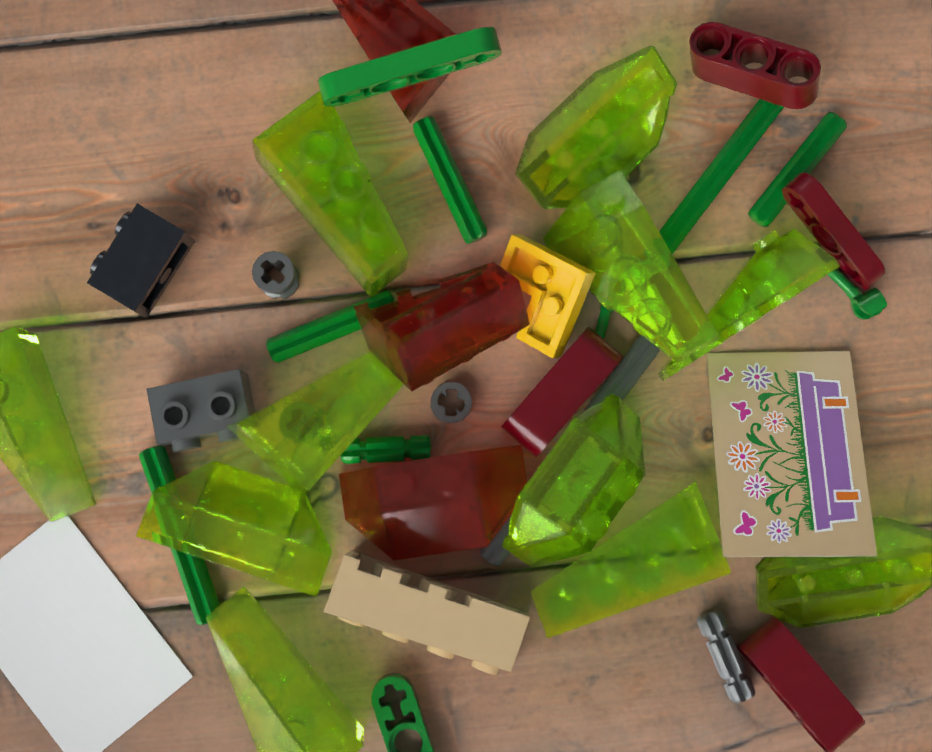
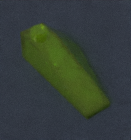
[657,229,840,381]
[206,586,364,752]

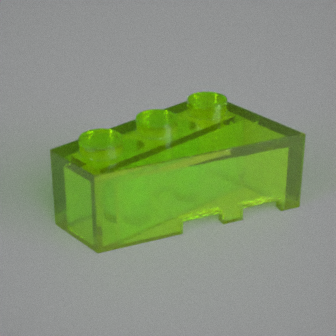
[226,352,404,491]

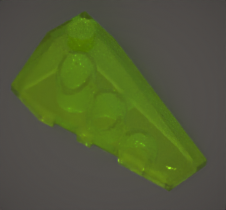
[543,171,719,362]
[0,327,97,522]

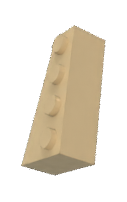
[323,550,530,675]

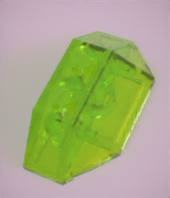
[515,46,677,209]
[502,393,646,568]
[136,460,332,597]
[755,516,932,628]

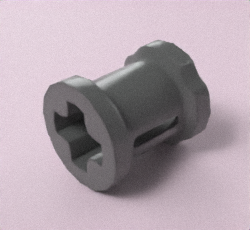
[252,251,299,299]

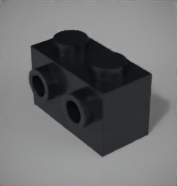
[87,203,195,318]

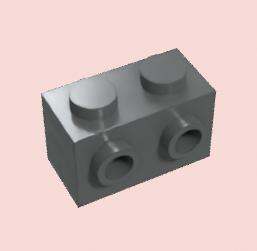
[146,369,258,453]

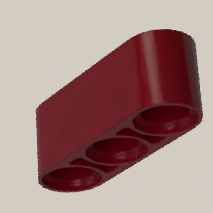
[689,22,821,110]
[501,326,624,457]
[737,616,866,752]

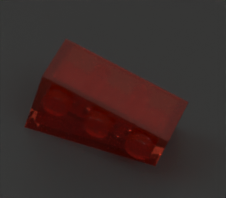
[332,0,456,123]
[354,262,530,392]

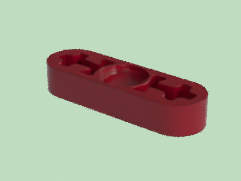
[782,172,885,290]

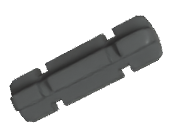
[697,610,755,703]

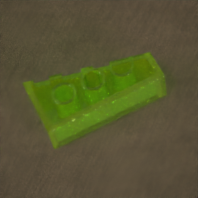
[252,91,409,297]

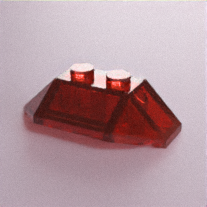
[339,445,529,561]

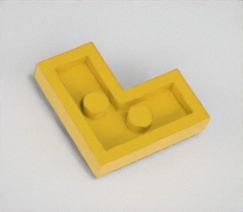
[496,234,596,358]

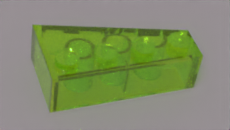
[530,481,732,639]

